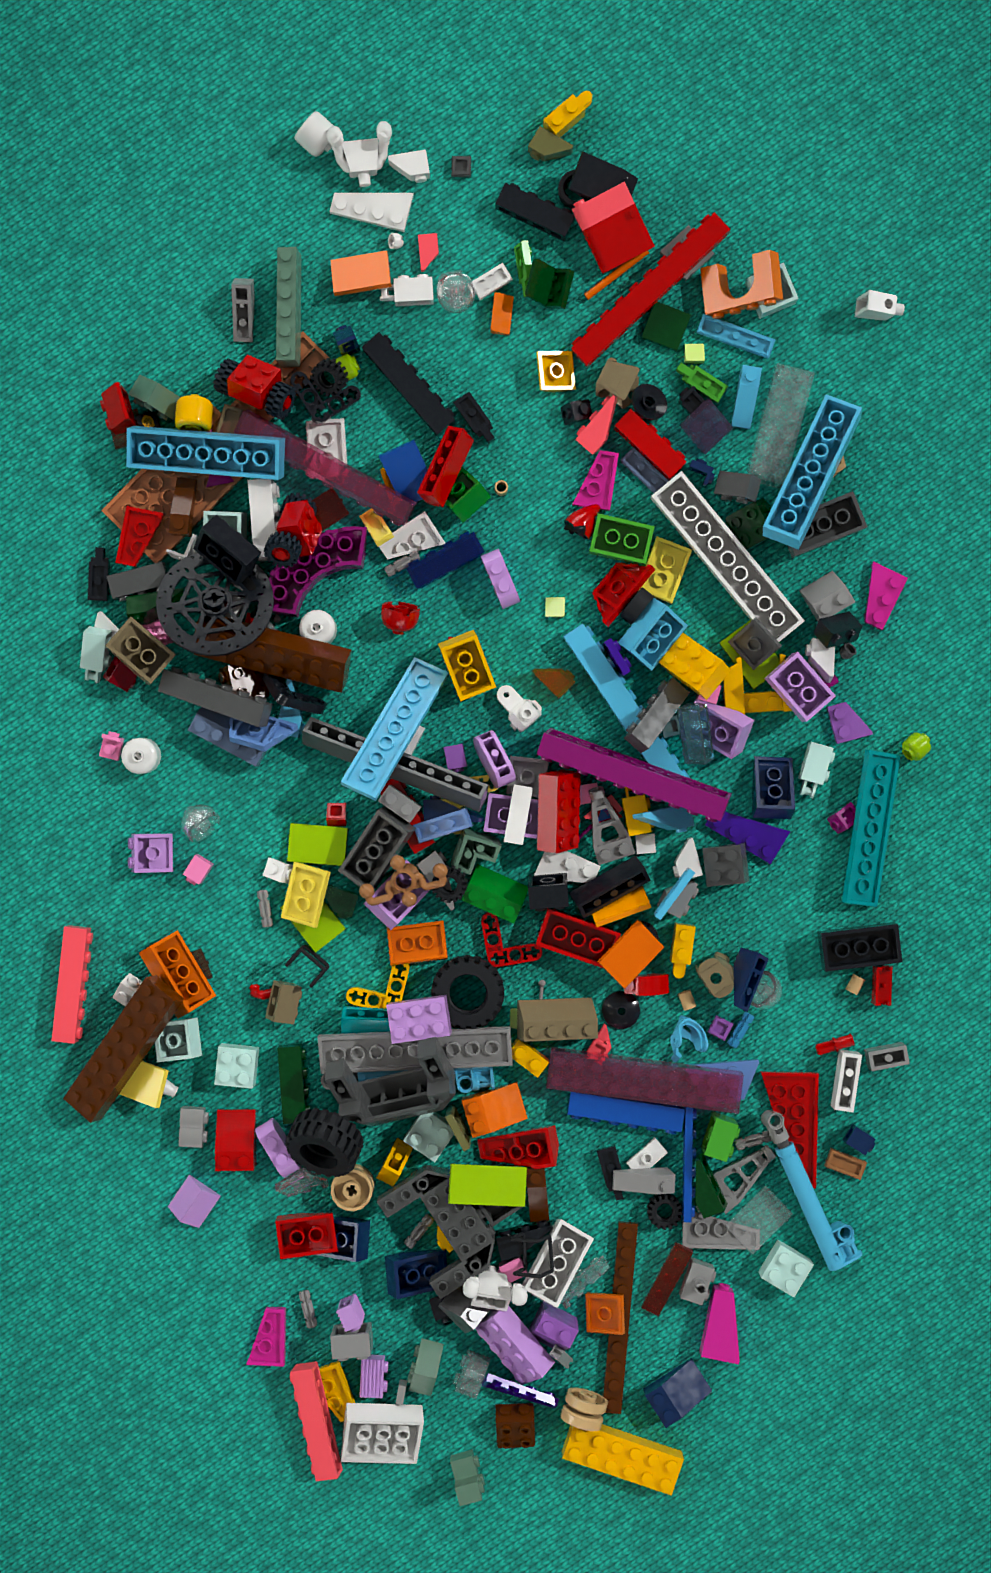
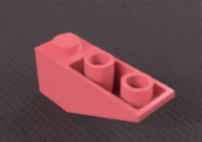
[575,395,617,455]

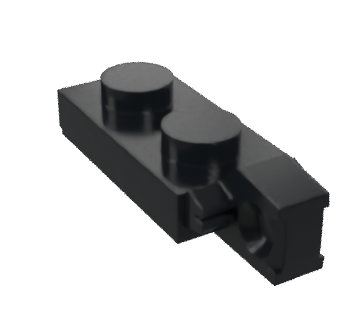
[453,392,495,444]
[88,547,110,601]
[597,1145,624,1201]

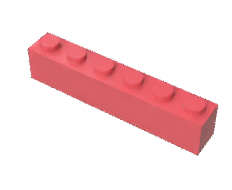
[52,925,93,1044]
[290,1361,343,1481]

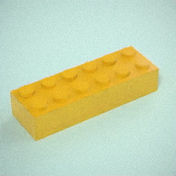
[562,1424,684,1496]

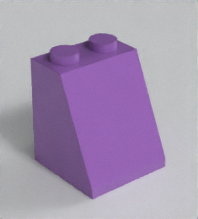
[529,1301,579,1350]

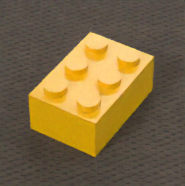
[438,630,496,701]
[659,633,731,700]

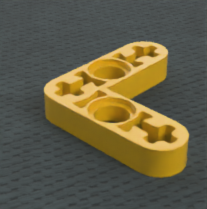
[346,964,410,1008]

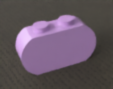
[481,549,520,609]
[473,730,516,788]
[255,1118,302,1178]

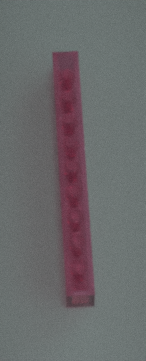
[233,409,417,526]

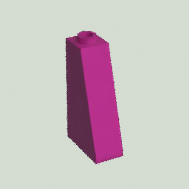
[699,1283,740,1365]

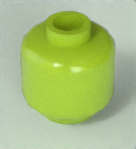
[336,354,360,381]
[902,732,931,761]

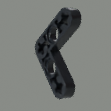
[290,372,361,424]
[262,673,327,714]

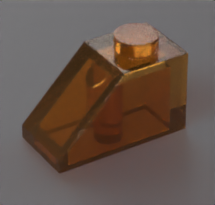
[532,669,575,699]

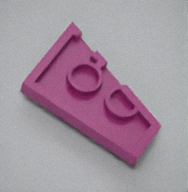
[572,450,619,511]
[864,561,908,630]
[246,1307,286,1367]

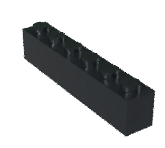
[362,332,456,438]

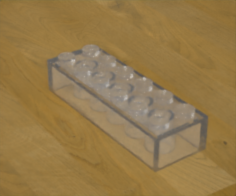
[746,363,815,488]

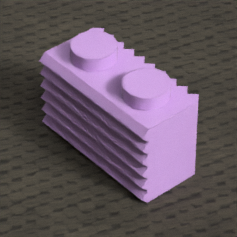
[336,1293,365,1332]
[360,1355,389,1399]

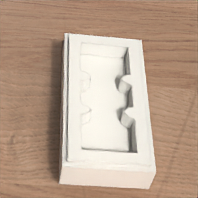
[470,263,513,300]
[626,1137,668,1169]

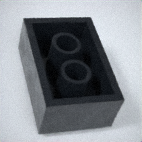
[193,515,261,586]

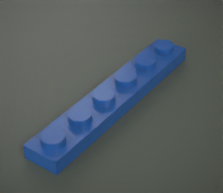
[682,1104,697,1223]

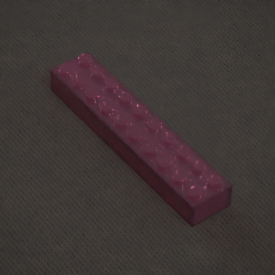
[546,1047,744,1114]

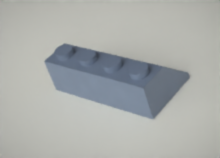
[188,707,267,767]

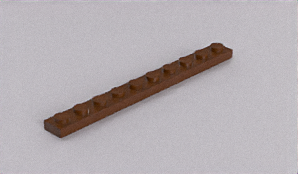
[603,1221,638,1414]

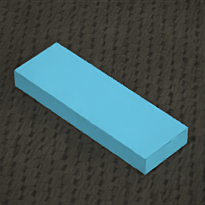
[654,868,695,920]

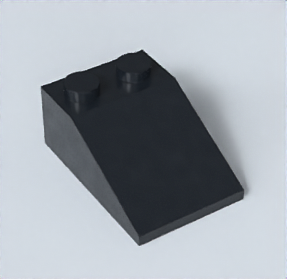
[568,152,638,201]

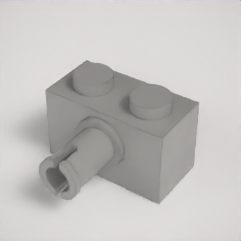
[679,1257,716,1305]

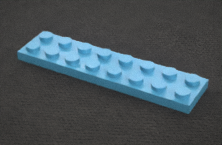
[341,657,449,801]

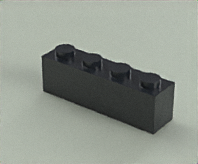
[495,183,575,242]
[569,855,651,918]

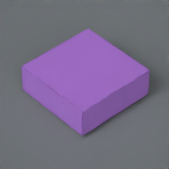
[707,1015,733,1041]

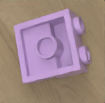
[128,833,173,873]

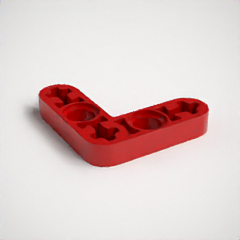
[481,912,542,967]

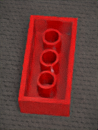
[537,769,581,853]
[535,908,621,968]

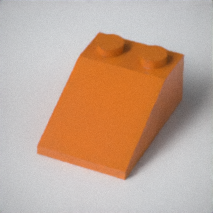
[462,1082,528,1138]

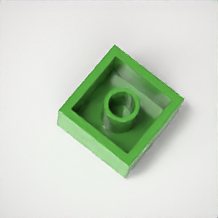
[701,1111,740,1162]

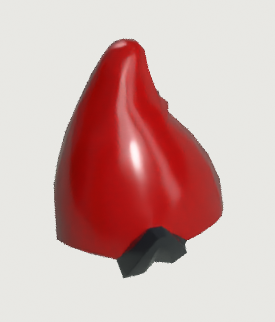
[564,504,600,540]

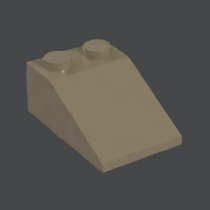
[105,617,176,685]

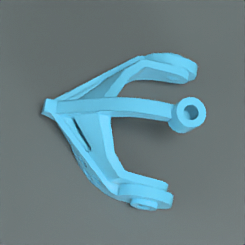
[670,1015,708,1062]

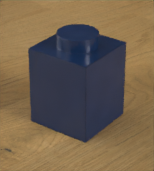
[843,1124,876,1155]

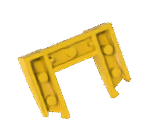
[723,654,792,715]

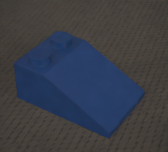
[752,756,795,819]
[316,1216,370,1262]
[385,1249,447,1299]
[643,1358,712,1428]

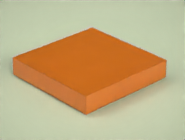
[585,1292,625,1335]

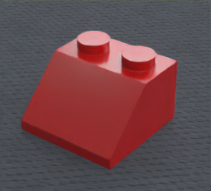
[100,382,137,435]

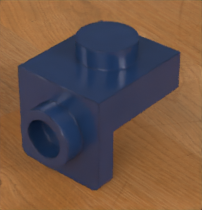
[688,458,715,488]

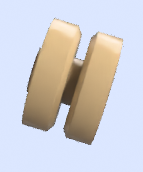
[331,1164,375,1211]
[560,1387,608,1431]

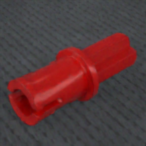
[815,1034,855,1055]

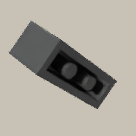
[107,562,168,602]

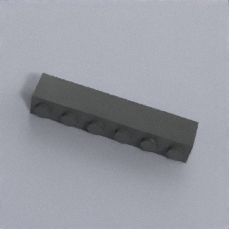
[158,666,273,727]

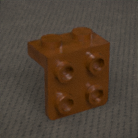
[218,665,270,698]
[495,1403,535,1449]

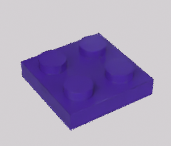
[602,638,632,676]

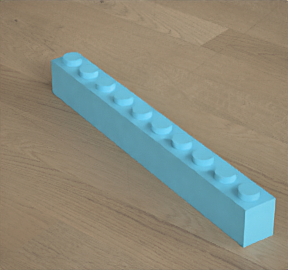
[563,624,690,778]

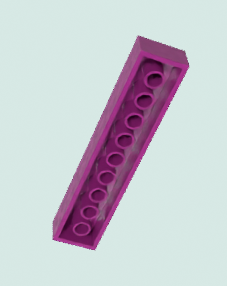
[537,728,732,822]

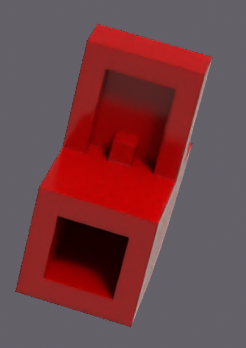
[624,973,669,996]

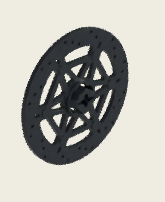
[156,553,274,656]

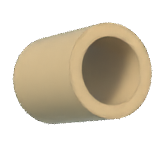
[495,480,508,496]
[845,974,865,995]
[678,990,696,1011]

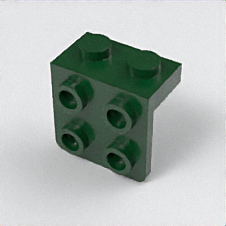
[525,259,574,309]
[725,498,771,550]

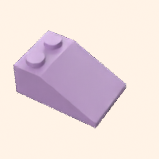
[684,699,754,759]
[364,859,430,930]

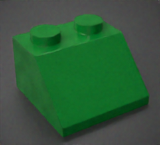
[445,467,491,523]

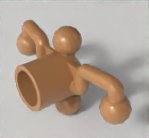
[359,855,448,907]

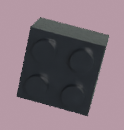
[528,873,569,911]

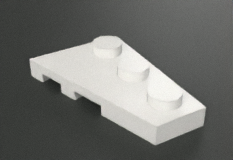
[379,511,446,559]
[534,851,601,883]

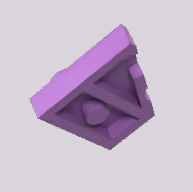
[826,702,873,744]

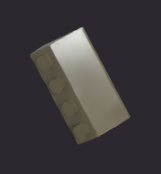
[517,997,598,1042]

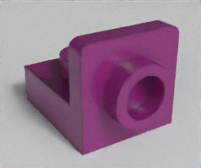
[827,802,856,834]

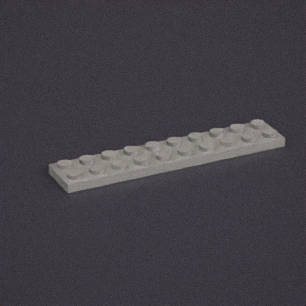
[318,1026,513,1074]

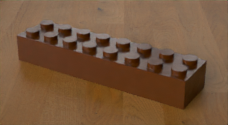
[194,617,352,693]
[63,975,184,1123]

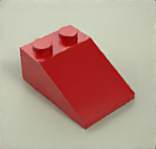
[215,1109,257,1171]
[275,1213,338,1259]

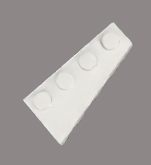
[330,193,414,232]

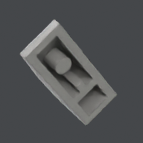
[231,278,255,342]
[417,850,455,911]
[612,1167,675,1194]

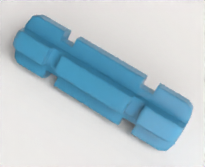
[727,1012,754,1048]

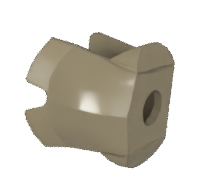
[596,357,639,409]
[695,952,734,998]

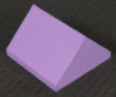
[168,1175,221,1228]

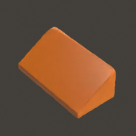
[490,292,514,335]

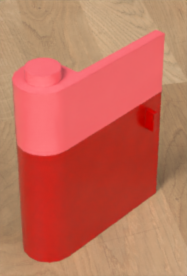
[571,181,655,274]

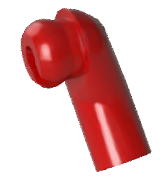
[249,984,272,1000]

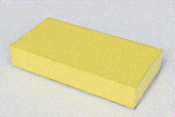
[359,506,394,547]

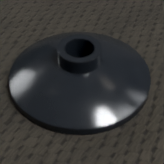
[631,384,667,420]
[602,991,640,1029]

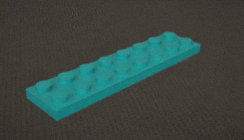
[842,749,901,907]

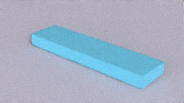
[696,313,775,359]

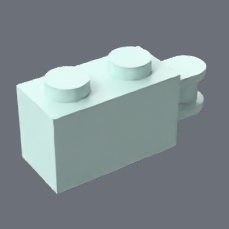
[80,626,112,683]
[798,742,835,798]

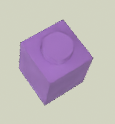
[444,744,467,772]

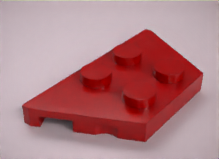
[592,563,656,627]

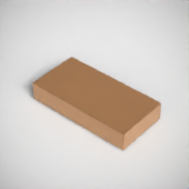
[824,1148,867,1180]

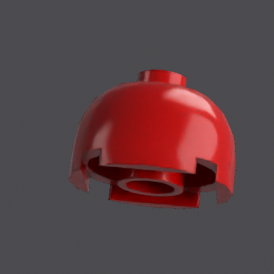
[381,602,420,635]

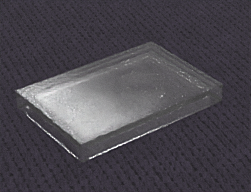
[725,1186,793,1255]

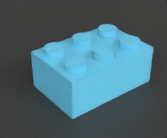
[618,598,688,671]

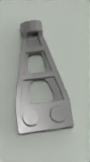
[588,786,635,865]
[713,1144,777,1214]

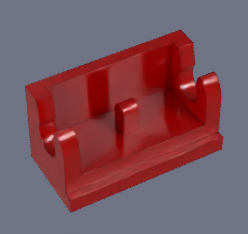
[871,965,893,1006]

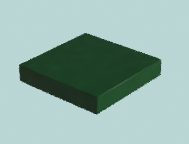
[641,302,691,352]

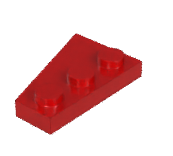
[115,506,166,567]

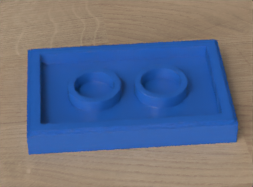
[379,440,428,508]

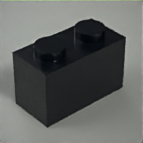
[814,611,863,648]

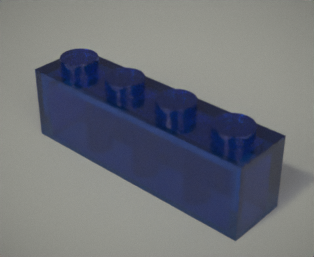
[406,531,485,590]

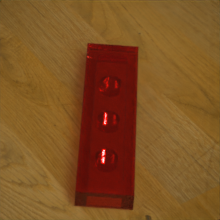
[641,1242,693,1316]

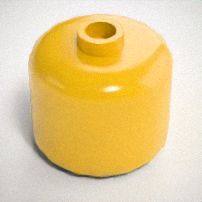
[175,394,213,432]

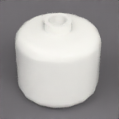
[295,111,334,157]
[299,610,337,644]
[121,738,161,774]

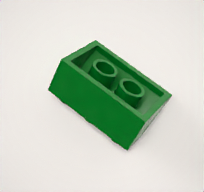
[462,864,528,923]

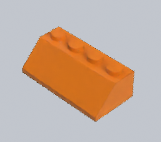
[139,930,216,1019]

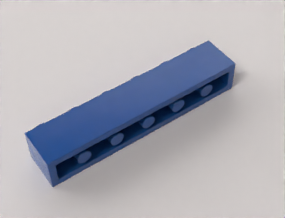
[567,1089,685,1134]

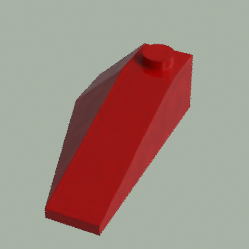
[477,1125,559,1169]

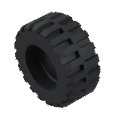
[431,955,504,1029]
[285,1108,364,1177]

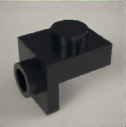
[678,386,708,418]
[561,399,593,425]
[429,1295,453,1326]

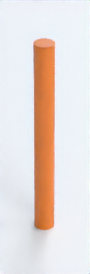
[584,251,649,300]

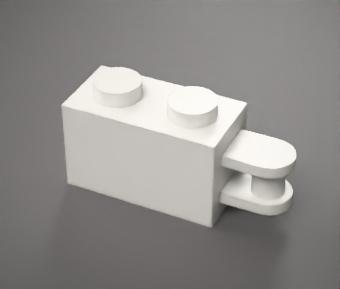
[379,274,434,306]

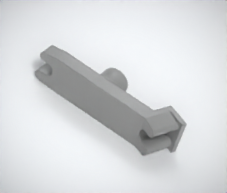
[549,1344,573,1369]

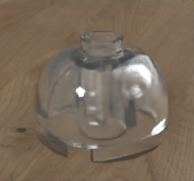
[436,272,475,313]
[181,804,220,842]
[751,971,782,1010]

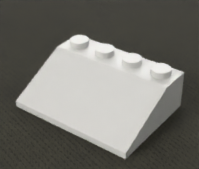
[341,1403,424,1464]

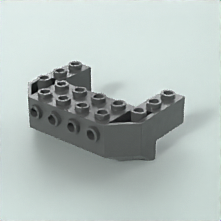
[325,1037,456,1126]
[377,1165,496,1299]

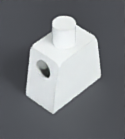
[855,290,905,321]

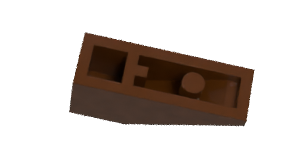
[168,477,197,537]
[525,1166,549,1222]

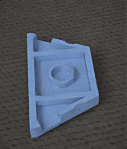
[229,716,298,752]
[685,1059,759,1102]

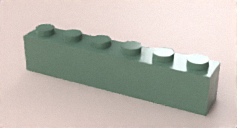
[276,247,301,368]

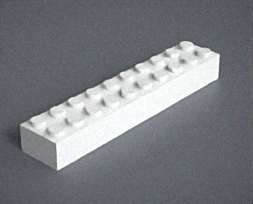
[650,471,804,642]

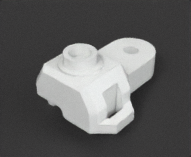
[496,685,542,732]

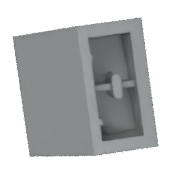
[657,880,699,918]

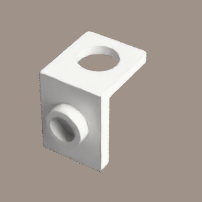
[166,534,198,560]

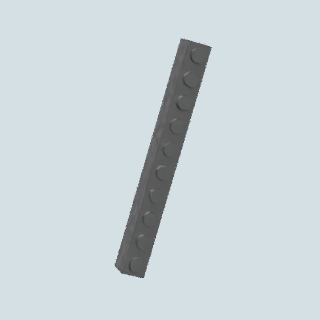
[302,717,488,812]

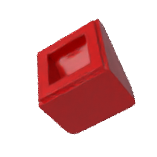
[326,803,346,826]

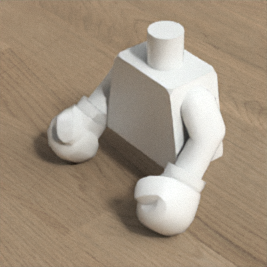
[327,121,392,187]
[463,1265,528,1311]

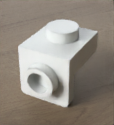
[263,857,293,884]
[112,973,143,1007]

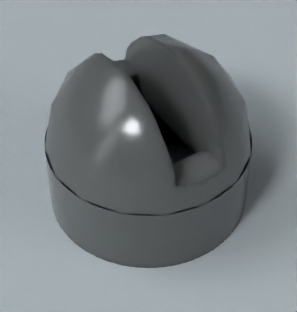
[840,643,857,659]

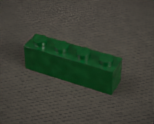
[277,1043,311,1124]

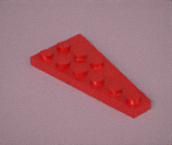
[760,1071,819,1188]

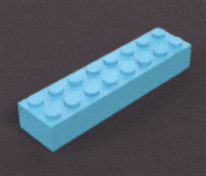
[763,394,862,550]
[126,426,285,480]

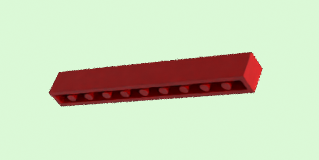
[571,212,731,368]

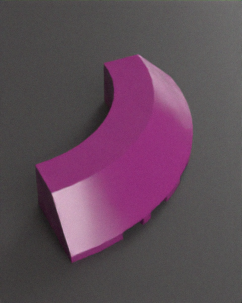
[257,526,367,618]

